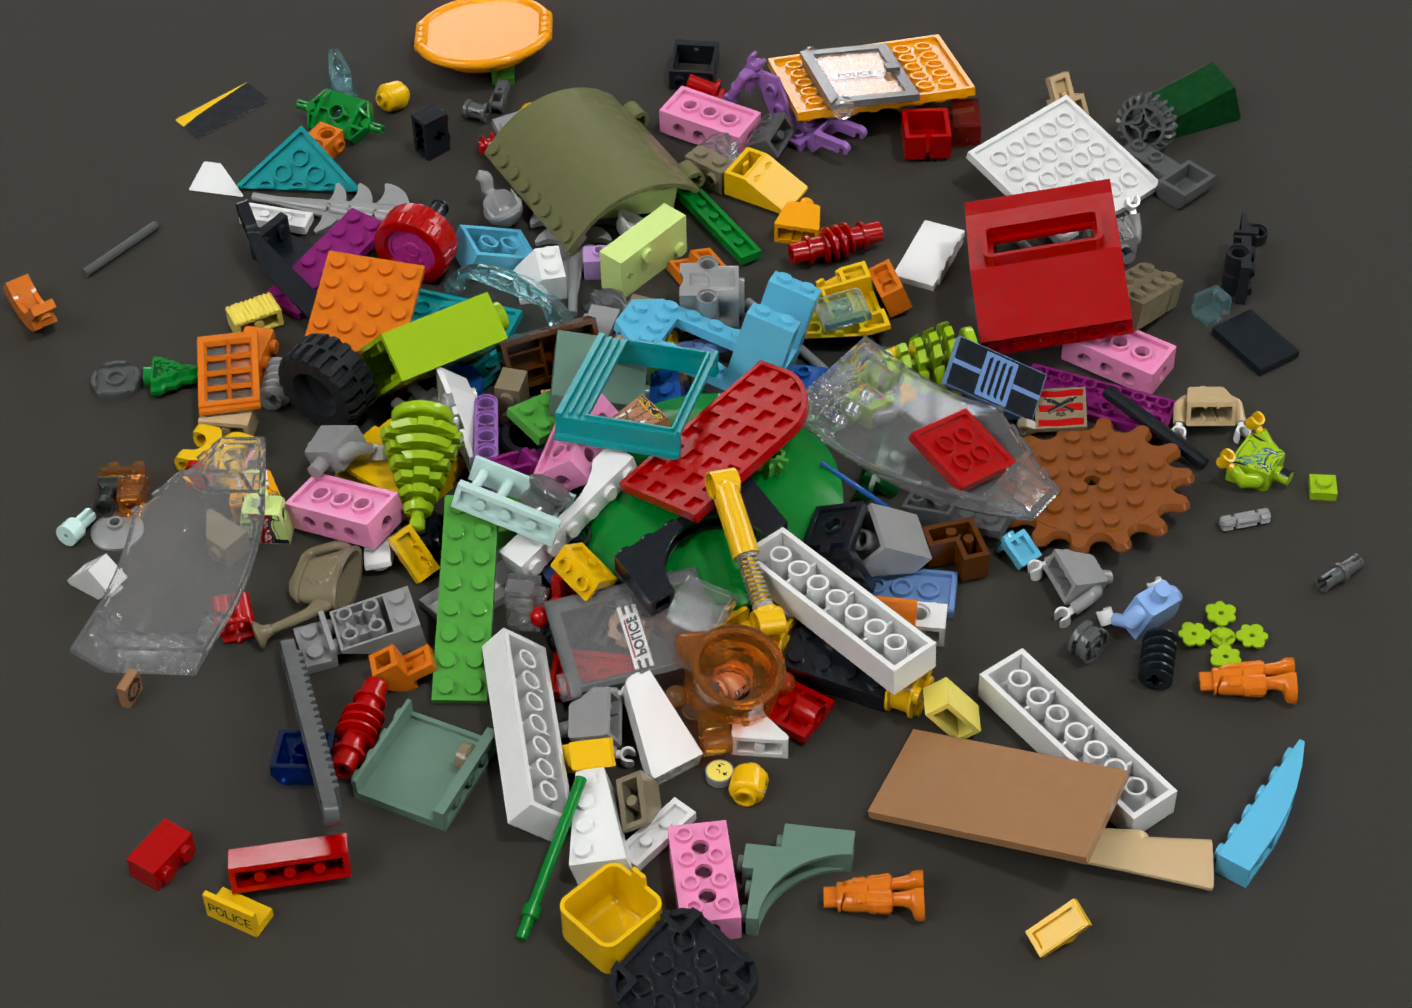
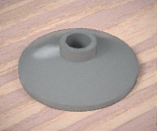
[91,511,144,552]

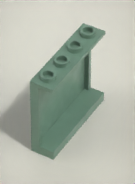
[548,330,651,415]
[351,699,497,832]

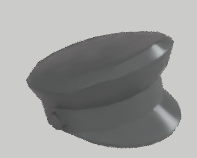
[521,474,572,514]

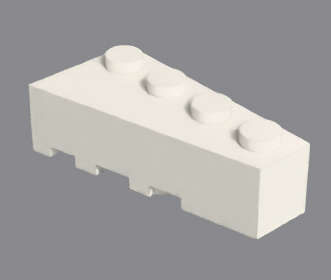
[569,767,632,885]

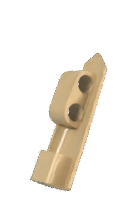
[1088,828,1214,891]

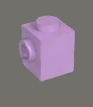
[583,245,607,280]

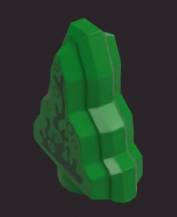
[143,357,198,397]

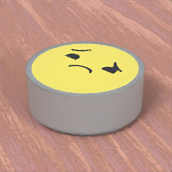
[705,759,734,788]

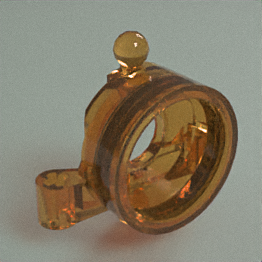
[665,624,796,757]

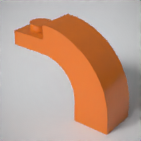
[3,274,58,332]

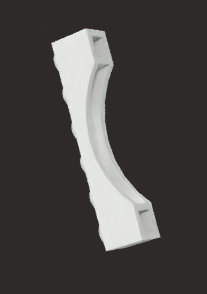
[499,448,637,582]

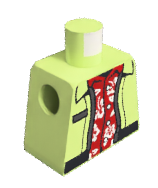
[241,488,294,544]

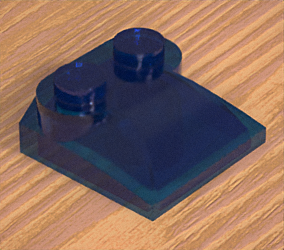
[270,730,336,785]

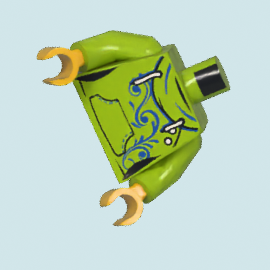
[1216,411,1294,492]

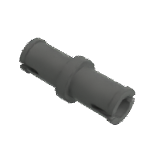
[1315,553,1364,592]

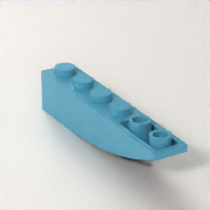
[1213,739,1305,888]

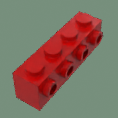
[228,833,352,894]

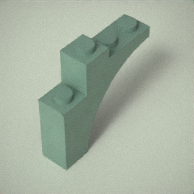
[737,823,855,936]

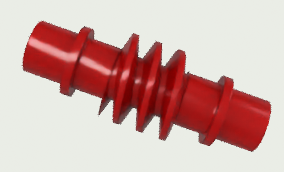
[787,221,884,265]
[332,676,388,779]

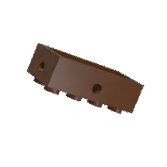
[495,315,599,387]

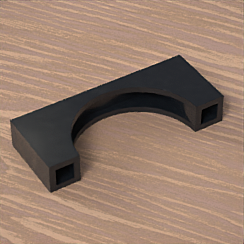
[614,477,788,617]

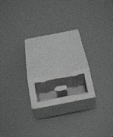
[329,586,427,654]

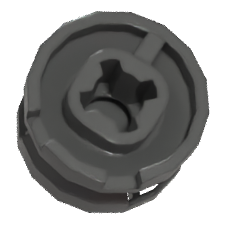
[1067,620,1109,664]

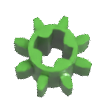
[757,448,789,477]

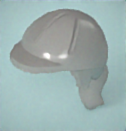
[475,170,523,228]

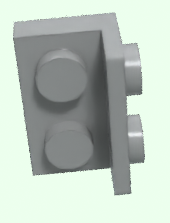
[293,610,342,674]

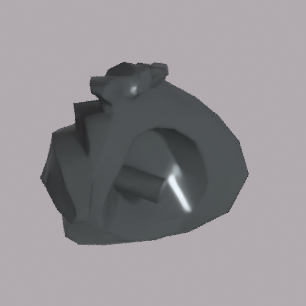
[582,288,628,314]

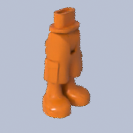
[1199,657,1298,704]
[823,870,925,922]

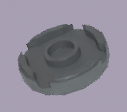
[91,361,142,401]

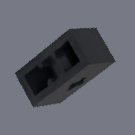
[411,103,451,161]

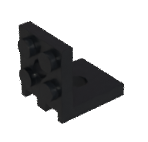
[804,501,876,593]

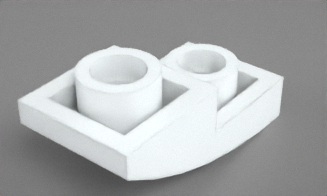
[364,531,394,571]

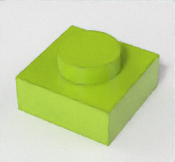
[1308,474,1338,501]

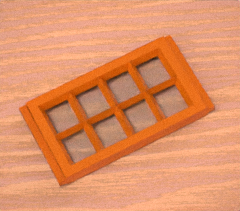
[197,330,261,416]

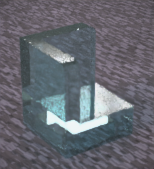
[1191,284,1232,326]

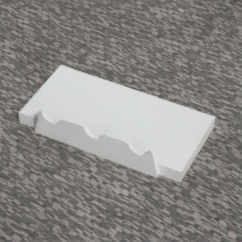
[895,220,965,291]

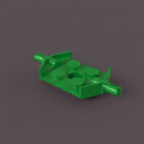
[295,88,386,145]

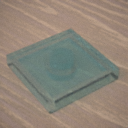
[815,287,872,332]

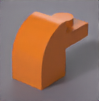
[369,644,437,692]

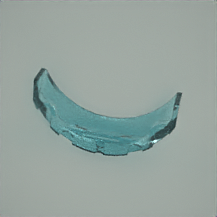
[444,264,575,326]

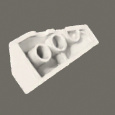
[436,367,478,473]

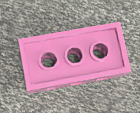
[659,86,761,158]
[1061,330,1177,394]
[533,393,618,492]
[284,474,406,550]
[667,820,742,939]

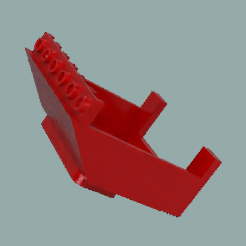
[964,179,1134,354]

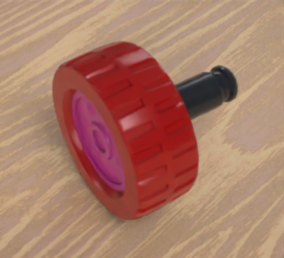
[374,199,458,283]

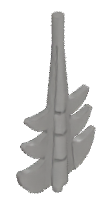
[251,183,409,251]
[530,213,617,318]

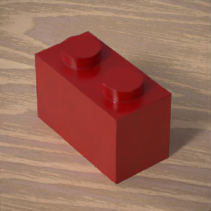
[126,818,196,891]

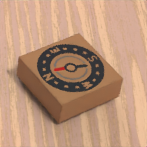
[116,669,143,709]

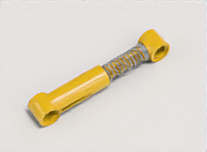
[705,467,787,639]

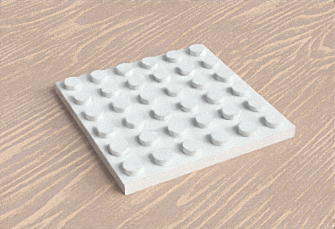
[966,95,1158,243]

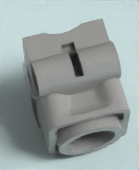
[679,255,745,332]

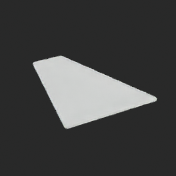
[189,161,243,197]

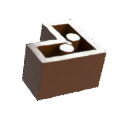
[922,517,990,581]

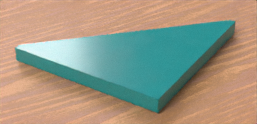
[236,125,358,193]

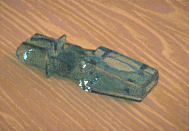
[328,49,357,114]

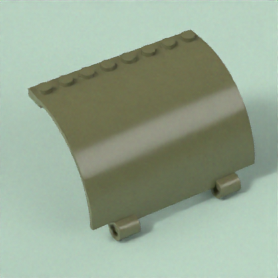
[484,87,705,255]

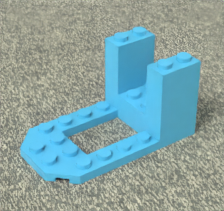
[613,271,822,390]

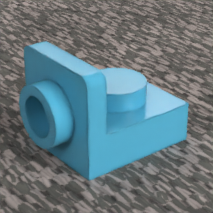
[995,529,1042,571]

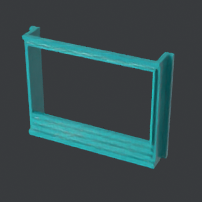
[554,332,719,460]

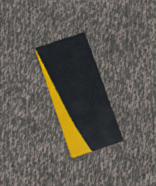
[175,83,270,138]

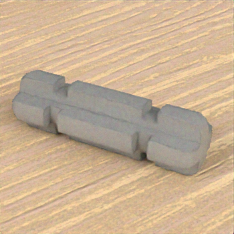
[1219,508,1271,531]

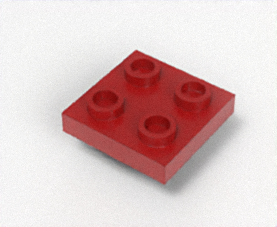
[758,677,835,745]

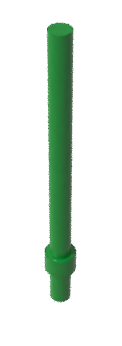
[515,775,587,942]

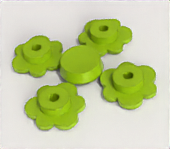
[1178,601,1268,667]

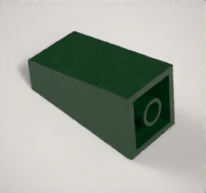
[1141,61,1241,139]

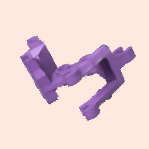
[721,51,867,155]

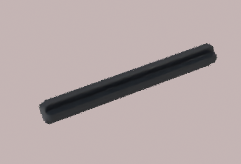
[1102,385,1209,469]

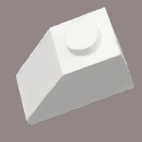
[67,553,127,600]
[731,710,788,758]

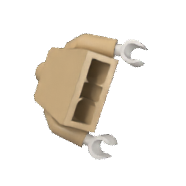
[1172,386,1251,444]

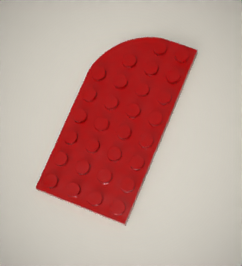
[619,360,809,523]

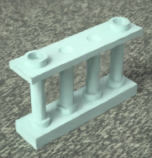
[451,455,576,547]

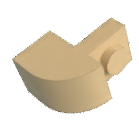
[1045,71,1089,115]

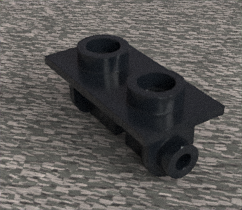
[418,508,444,560]

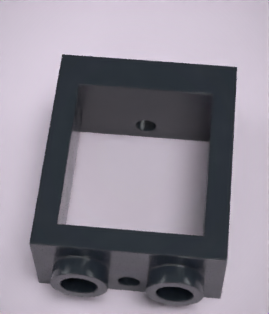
[669,39,719,90]

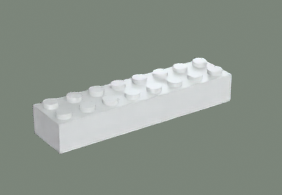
[742,527,936,695]
[482,628,572,841]
[978,648,1177,831]

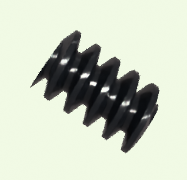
[1138,627,1178,690]

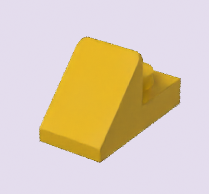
[562,737,616,774]

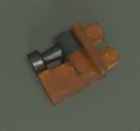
[93,461,150,517]

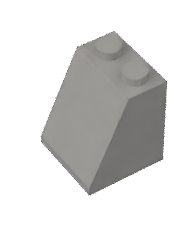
[855,503,932,576]

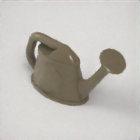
[251,540,363,649]

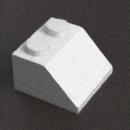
[513,245,568,305]

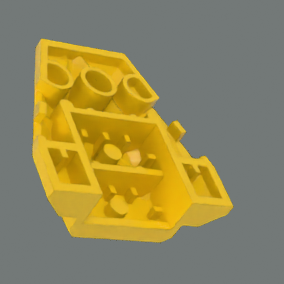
[805,261,891,339]

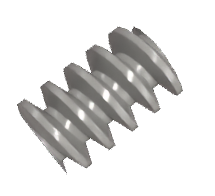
[260,357,290,410]

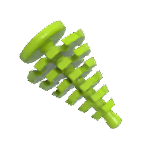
[852,321,978,397]
[380,400,464,533]

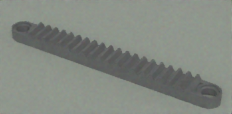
[279,638,341,828]

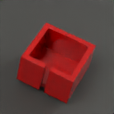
[901,108,952,160]

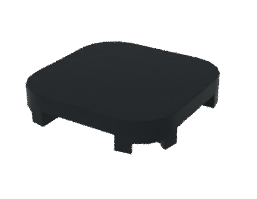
[609,907,759,1008]

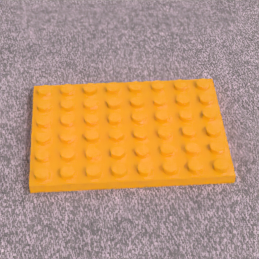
[768,34,975,122]

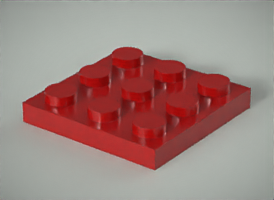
[908,408,1016,494]

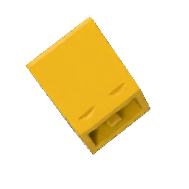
[724,147,808,214]

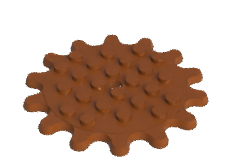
[990,418,1195,554]

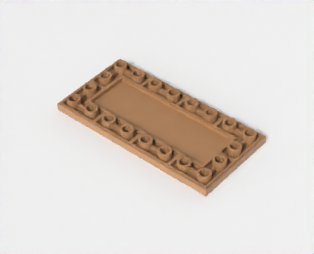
[867,729,1129,865]

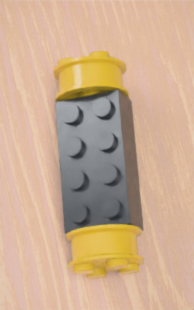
[749,617,934,719]

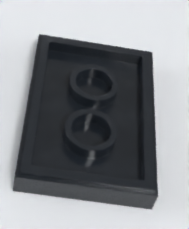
[1212,309,1299,376]

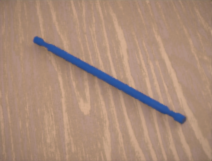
[820,460,892,508]

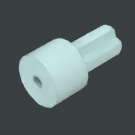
[56,508,97,546]

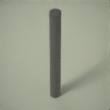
[81,221,159,277]

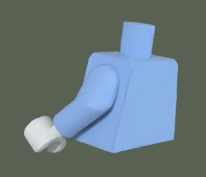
[1096,576,1183,641]

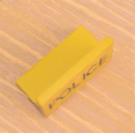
[202,887,274,937]

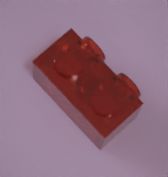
[947,99,982,146]

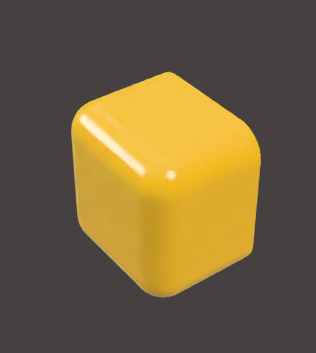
[560,862,662,975]

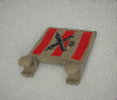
[1017,387,1087,437]

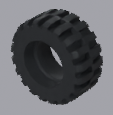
[278,333,377,425]

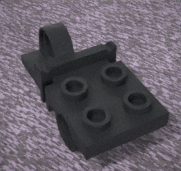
[1221,212,1268,305]

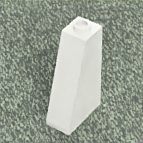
[622,670,703,785]

